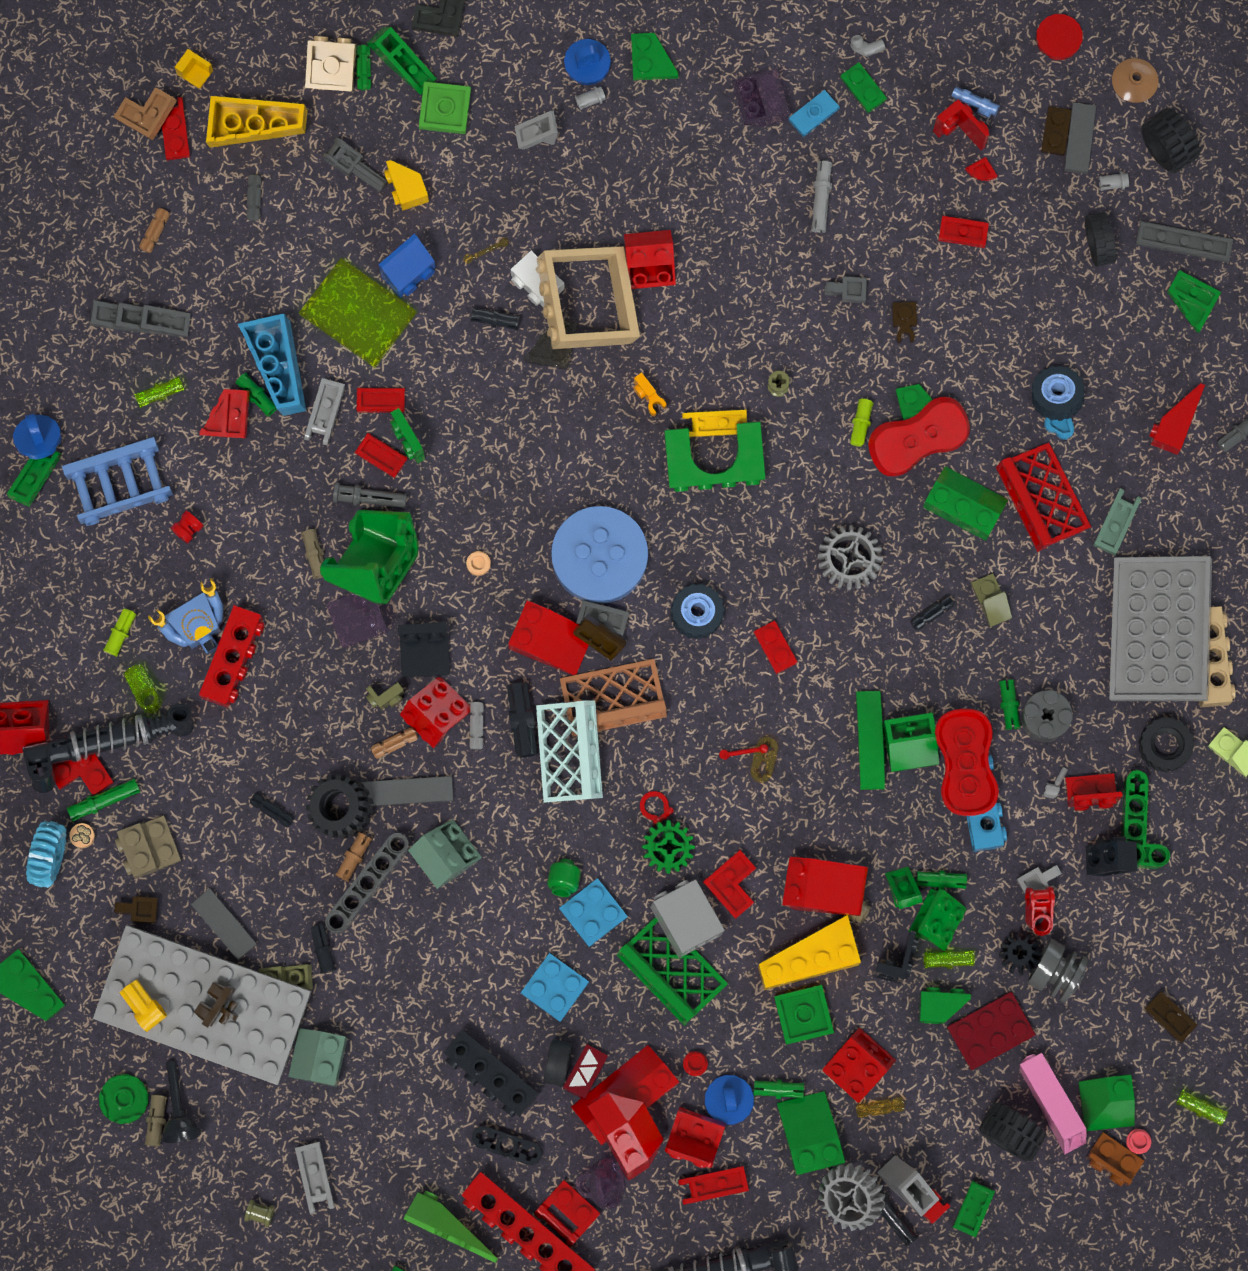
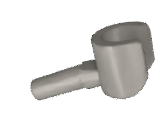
[1043,767,1068,799]

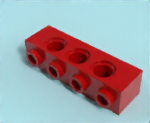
[199,605,265,708]

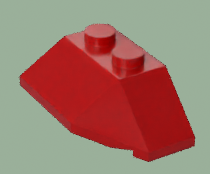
[586,1091,664,1181]

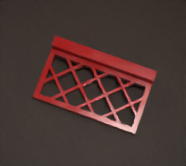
[996,443,1091,552]

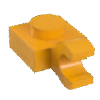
[633,372,666,416]

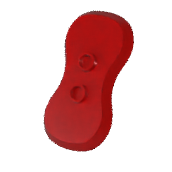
[868,397,970,476]
[935,709,999,816]

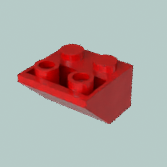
[624,230,676,289]

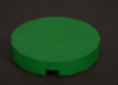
[99,1074,149,1124]

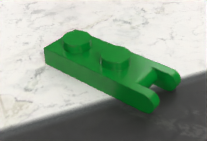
[7,451,61,507]

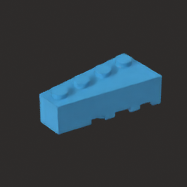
[238,314,306,416]

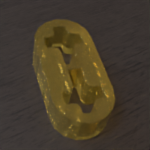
[750,737,778,783]

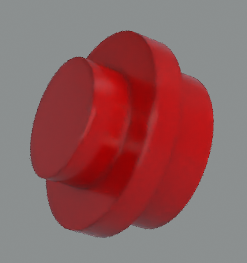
[683,1051,708,1076]

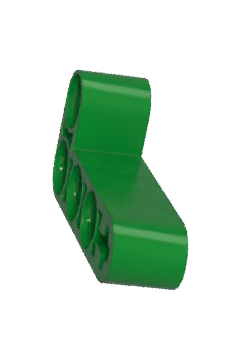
[1121,770,1170,869]

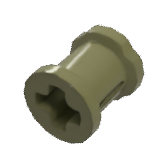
[767,371,790,397]
[244,1199,275,1228]

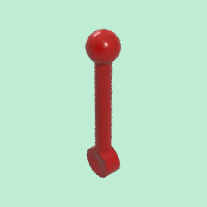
[719,744,768,760]

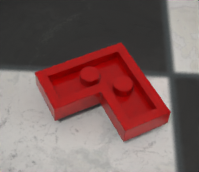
[52,754,114,796]
[703,850,756,920]

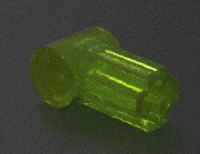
[123,664,162,714]

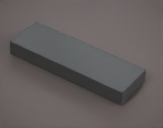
[1064,102,1096,174]
[191,889,257,961]

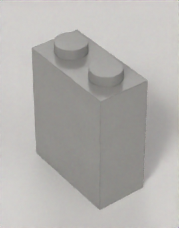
[650,880,725,958]

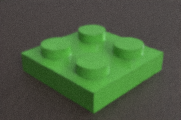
[419,82,471,134]

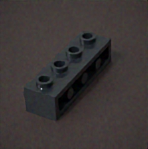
[443,1030,539,1118]

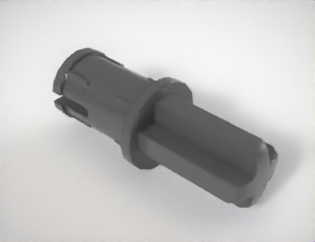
[1217,418,1248,452]

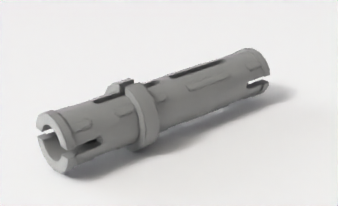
[811,161,832,233]

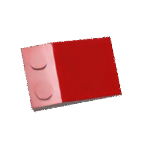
[508,600,589,676]
[782,857,868,916]

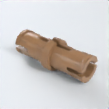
[335,832,372,883]

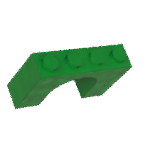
[664,421,765,492]

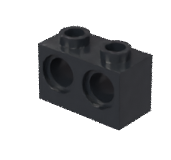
[1086,837,1137,876]

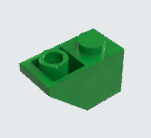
[918,987,971,1024]

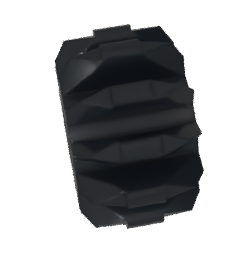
[999,933,1041,976]

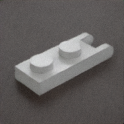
[304,378,345,446]
[295,1142,335,1214]

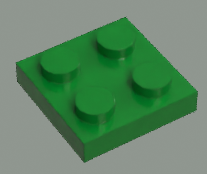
[390,408,425,464]
[774,985,834,1045]

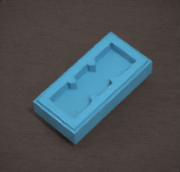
[789,90,840,137]

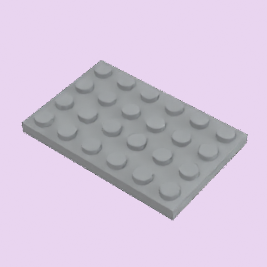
[1109,556,1212,701]

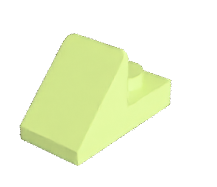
[1208,727,1248,777]

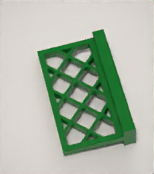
[616,917,728,1026]

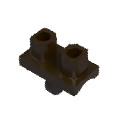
[194,982,239,1028]

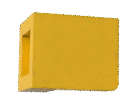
[174,49,213,89]

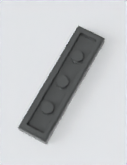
[1135,221,1233,263]
[361,776,453,807]

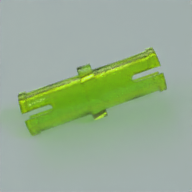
[134,376,184,408]
[923,949,975,969]
[1176,1090,1228,1126]

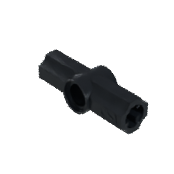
[507,682,537,758]

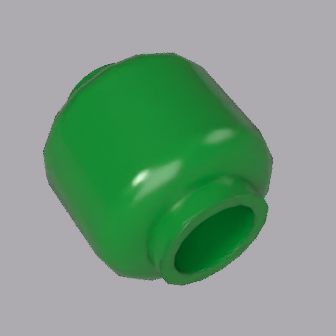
[547,859,581,897]

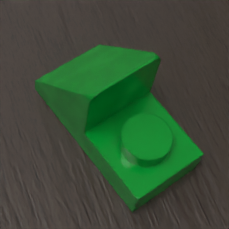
[885,867,923,909]

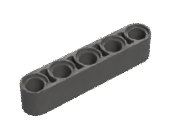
[325,833,410,935]

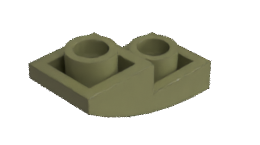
[259,964,313,990]

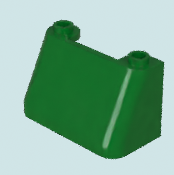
[320,510,419,604]

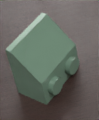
[288,1028,347,1087]

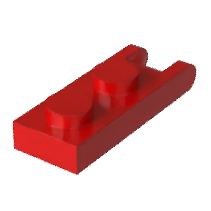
[162,97,190,161]
[678,1166,749,1205]

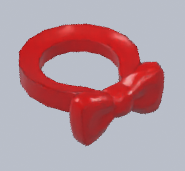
[640,791,674,827]

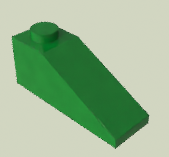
[367,27,437,95]

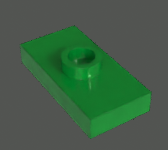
[952,1181,995,1238]

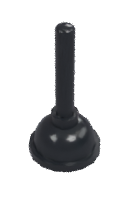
[161,1060,201,1143]

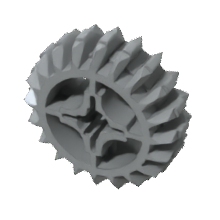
[817,525,883,590]
[818,1163,885,1231]

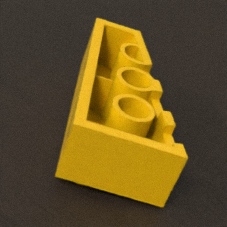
[206,96,308,148]

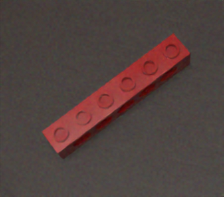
[461,1172,595,1271]

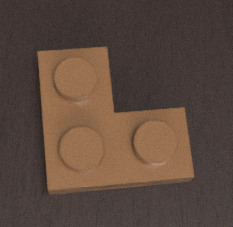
[114,87,177,140]

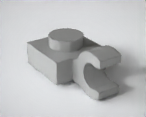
[1016,865,1062,894]

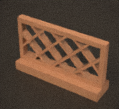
[560,659,667,737]

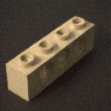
[1199,607,1235,708]

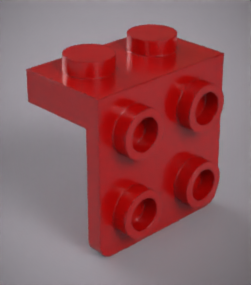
[400,677,470,748]
[665,1107,726,1168]

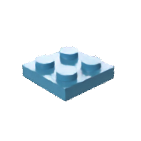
[559,878,628,947]
[521,953,589,1022]

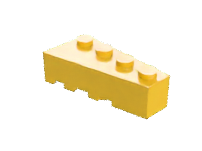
[758,915,861,990]

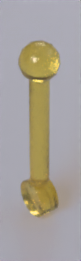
[463,238,509,264]

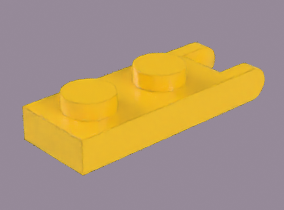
[682,410,747,437]

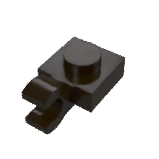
[114,896,158,923]

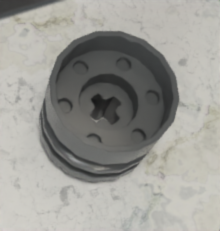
[1027,938,1089,1004]

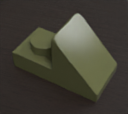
[971,574,1012,627]

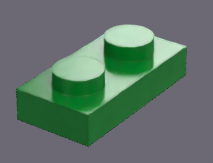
[840,63,887,113]

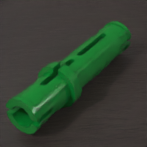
[66,778,140,822]

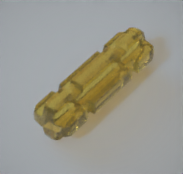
[856,1098,905,1118]

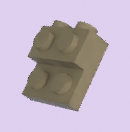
[115,815,182,879]

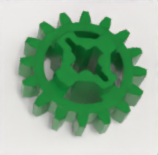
[641,820,695,874]

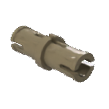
[301,529,324,579]
[144,1095,167,1147]

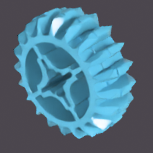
[26,821,67,888]

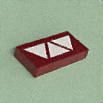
[563,1044,608,1100]

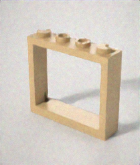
[536,246,640,349]

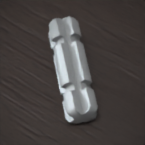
[470,702,484,750]

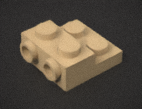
[305,36,357,91]

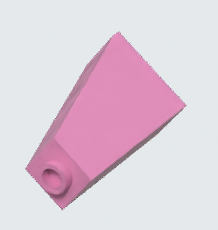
[1020,1053,1086,1154]

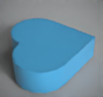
[1044,418,1074,440]

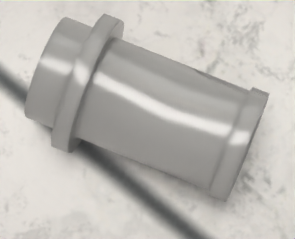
[575,86,606,110]
[1098,171,1129,191]

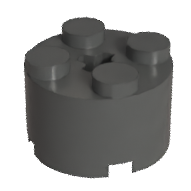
[1021,690,1073,742]

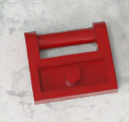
[534,1180,600,1248]

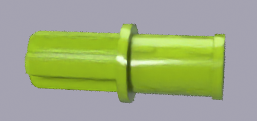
[850,399,873,447]
[103,609,136,657]

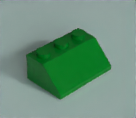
[923,466,1008,541]

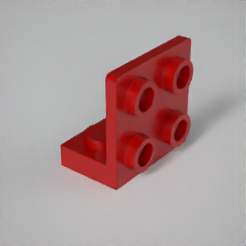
[933,99,989,151]
[1065,773,1123,811]
[823,1027,897,1103]

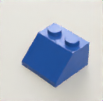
[379,234,436,298]

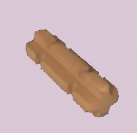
[139,208,170,253]
[371,728,418,759]

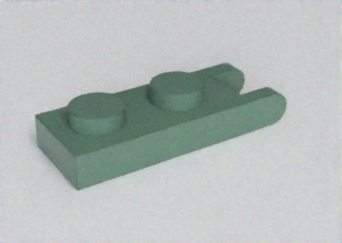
[1093,488,1142,556]

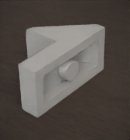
[515,111,558,149]

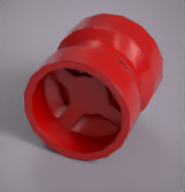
[170,510,204,544]

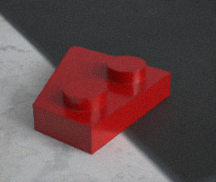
[199,389,250,438]

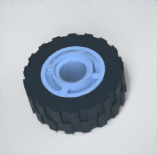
[1031,366,1085,421]
[670,584,725,639]

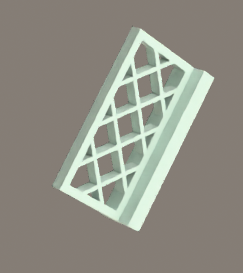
[536,700,603,802]

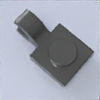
[824,276,867,303]

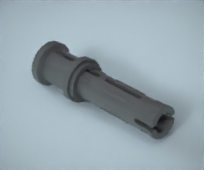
[333,482,407,508]

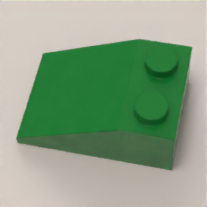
[777,1091,845,1176]

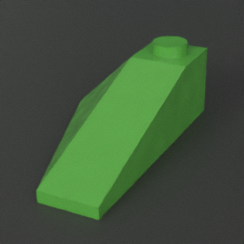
[404,1190,498,1263]

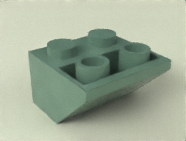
[408,819,482,889]

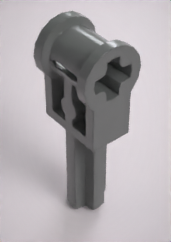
[322,138,387,192]

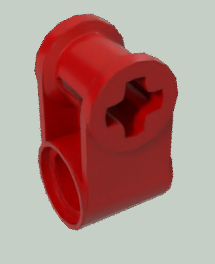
[1025,886,1055,936]

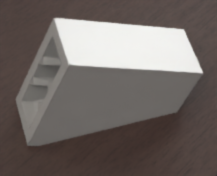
[877,1156,939,1217]

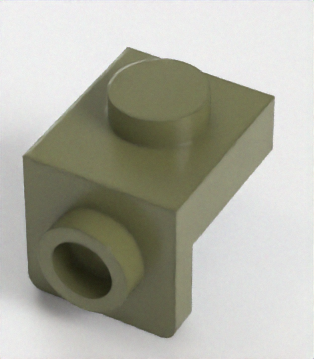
[365,683,405,711]

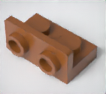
[1086,1132,1144,1187]

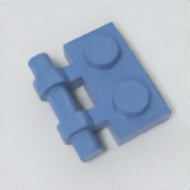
[952,87,999,118]

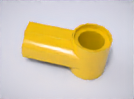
[119,979,167,1032]

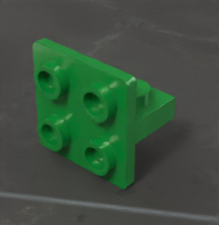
[909,889,966,951]

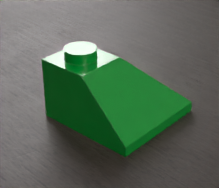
[1078,1075,1135,1131]

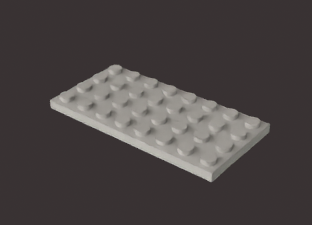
[93,925,312,1085]

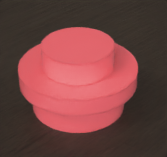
[1126,1129,1151,1154]

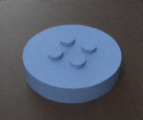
[552,506,648,604]

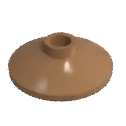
[1112,58,1159,103]

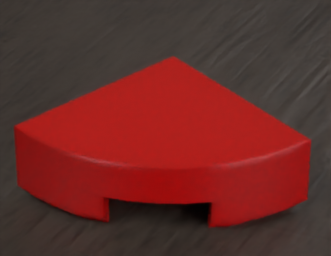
[965,157,998,181]

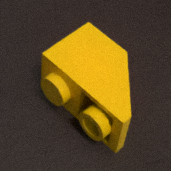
[384,160,429,211]

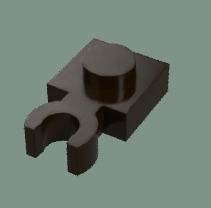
[892,302,917,343]

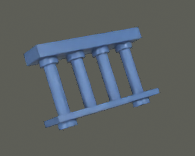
[62,437,173,526]

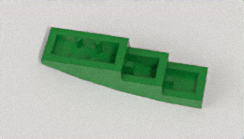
[856,691,885,790]

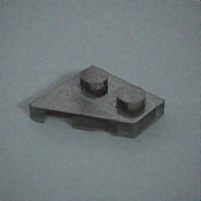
[523,320,579,370]

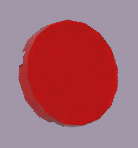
[1036,14,1083,60]

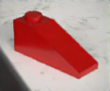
[1149,383,1205,455]

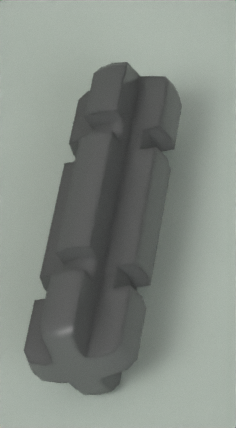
[247,175,261,221]

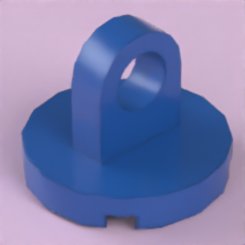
[564,39,611,85]
[13,413,62,459]
[705,1075,754,1125]

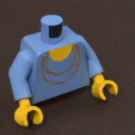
[148,578,224,655]

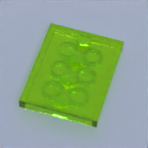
[299,258,417,368]

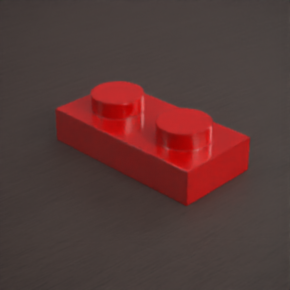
[938,216,989,248]
[753,621,798,675]

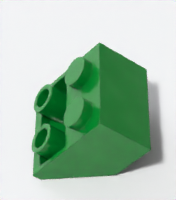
[882,713,939,772]

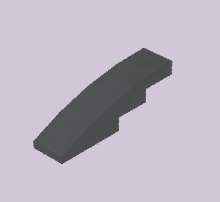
[89,300,191,337]

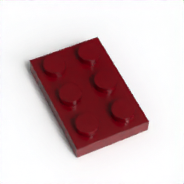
[947,992,1036,1071]

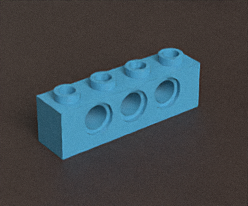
[966,755,1007,852]

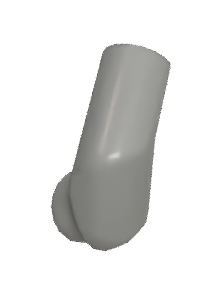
[850,35,885,57]

